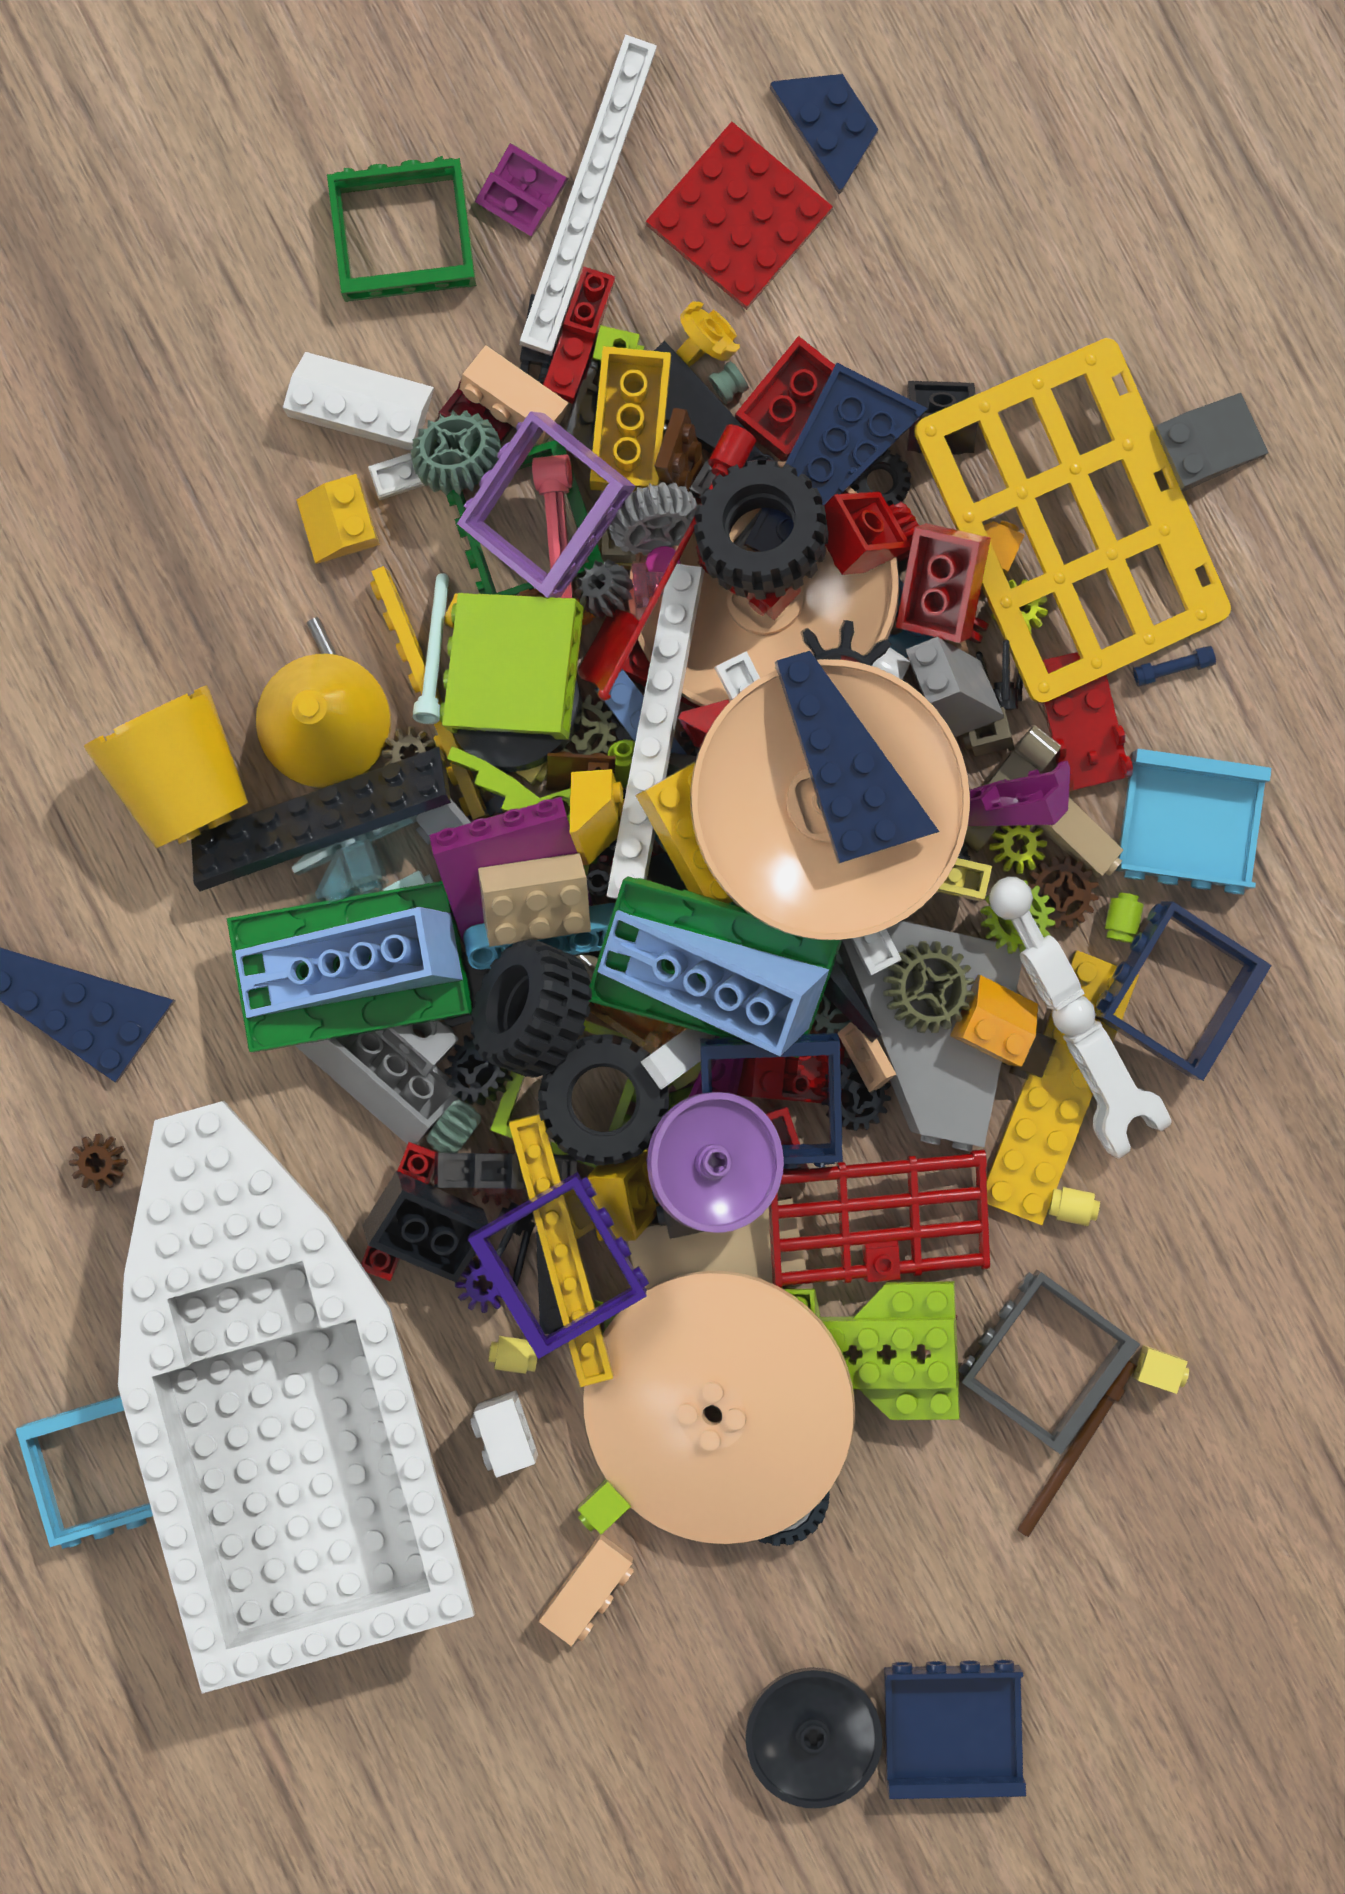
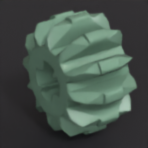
[427,1100,481,1153]

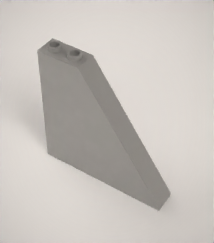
[838,921,1022,1152]

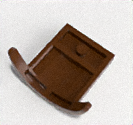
[654,408,705,498]

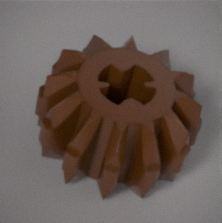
[69,1133,128,1191]

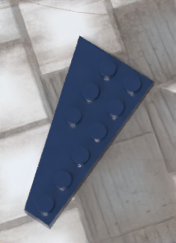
[744,363,928,552]
[775,651,940,864]
[0,947,176,1083]

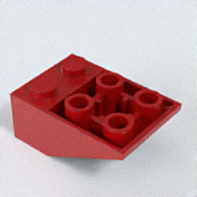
[737,1038,845,1103]

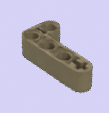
[964,725,1061,852]

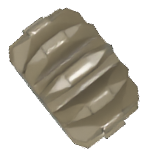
[382,726,436,766]

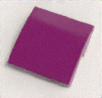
[475,143,569,237]

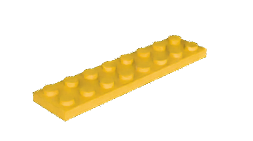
[987,950,1139,1225]

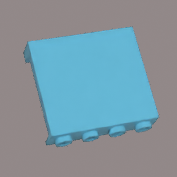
[1116,749,1272,895]

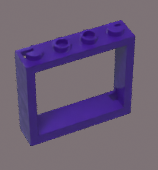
[468,1172,649,1359]

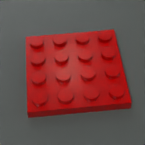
[646,121,833,310]

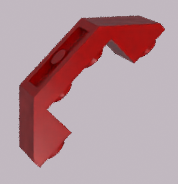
[361,1142,437,1281]

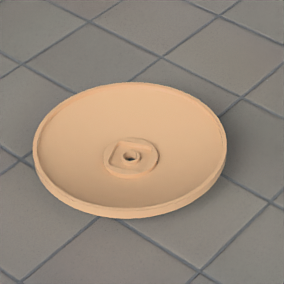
[628,461,899,707]
[690,659,970,940]
[583,1271,855,1544]

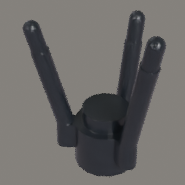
[976,640,1023,710]
[473,1201,536,1287]

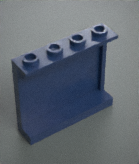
[884,1660,1026,1799]

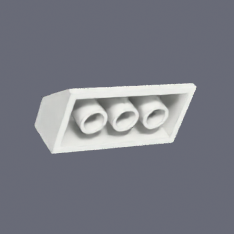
[283,352,434,450]

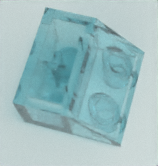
[315,839,389,904]

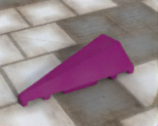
[968,761,1070,826]

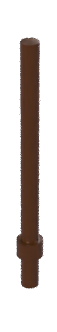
[1017,1361,1137,1537]

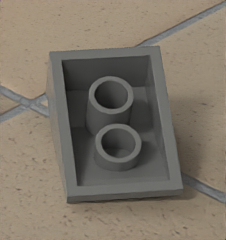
[1155,393,1269,492]

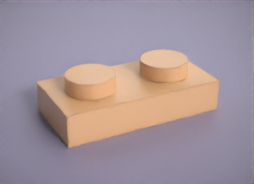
[837,1022,896,1092]

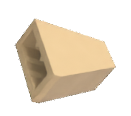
[1036,798,1123,878]

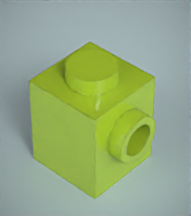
[593,325,645,368]

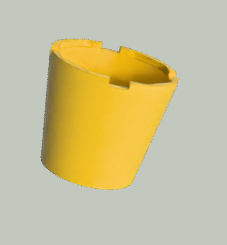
[84,685,248,848]

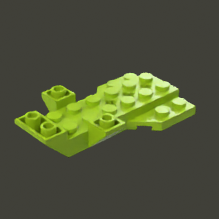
[783,1281,960,1420]

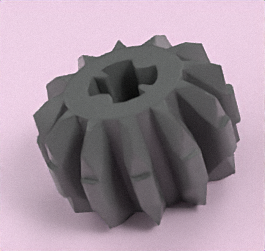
[575,559,634,619]

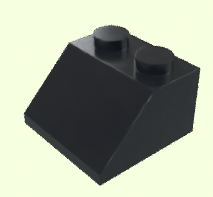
[906,381,978,455]

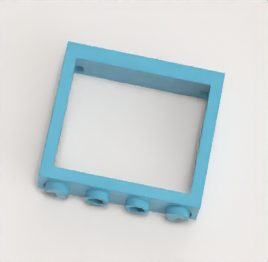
[16,1395,153,1549]

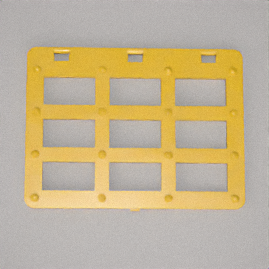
[914,338,1231,703]

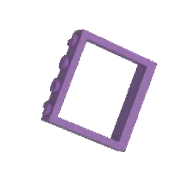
[457,411,636,598]

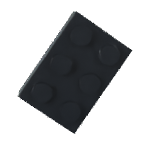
[362,1171,489,1283]

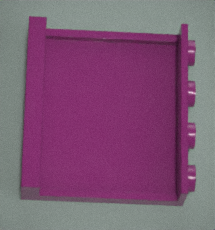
[429,797,593,946]

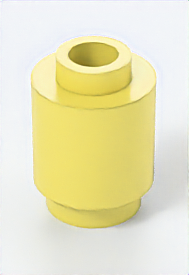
[1048,1187,1100,1226]
[488,1336,537,1374]

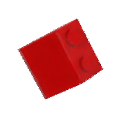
[824,492,911,575]

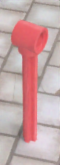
[532,454,573,598]

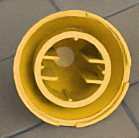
[256,654,391,788]

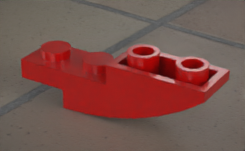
[543,267,615,404]

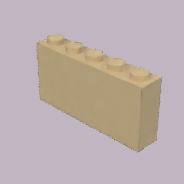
[628,1197,806,1290]

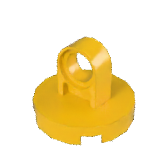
[676,301,740,367]

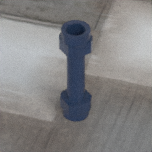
[1133,646,1216,687]

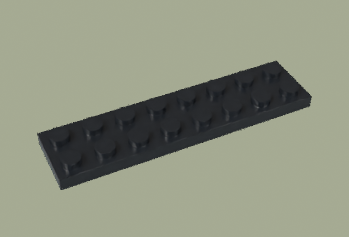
[191,747,451,892]

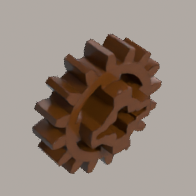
[1028,856,1099,929]

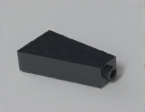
[654,341,745,454]

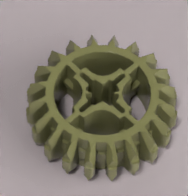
[883,941,975,1033]

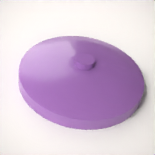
[647,1092,784,1233]

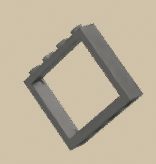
[958,1269,1140,1455]

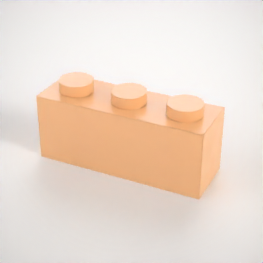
[460,345,568,445]
[539,1534,634,1646]

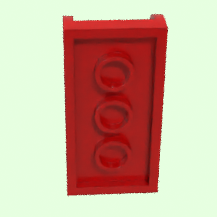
[1042,652,1133,792]

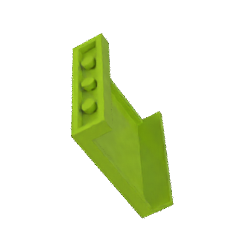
[440,593,584,740]

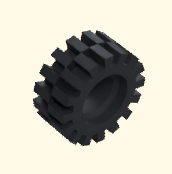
[851,449,911,506]

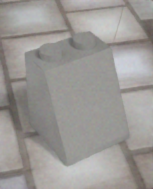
[906,637,1004,737]

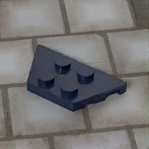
[770,74,878,194]

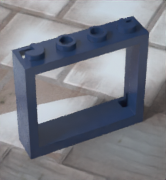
[1095,901,1272,1081]
[700,1033,843,1169]

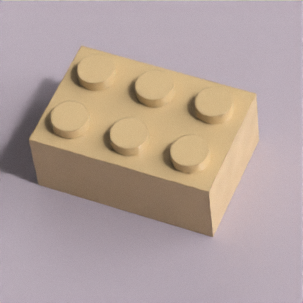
[478,853,591,947]

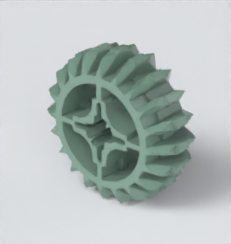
[410,410,501,496]

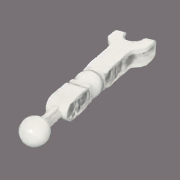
[989,877,1171,1159]

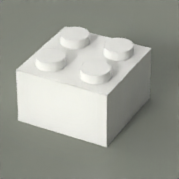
[470,1390,538,1478]

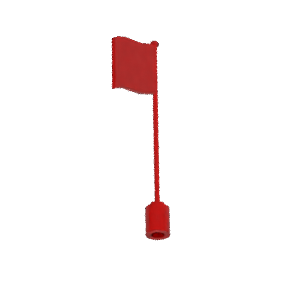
[578,424,756,701]

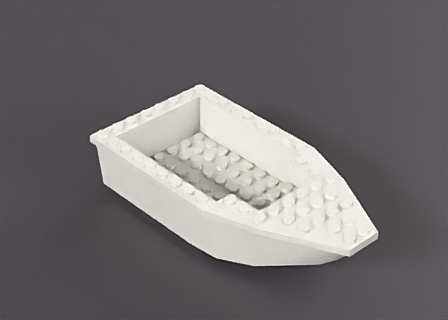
[118,1101,475,1694]

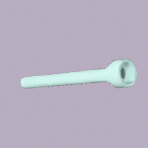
[412,573,449,724]

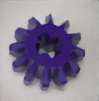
[455,1259,509,1313]

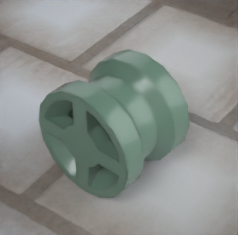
[708,361,749,404]

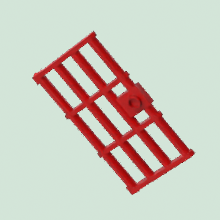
[769,1149,990,1288]

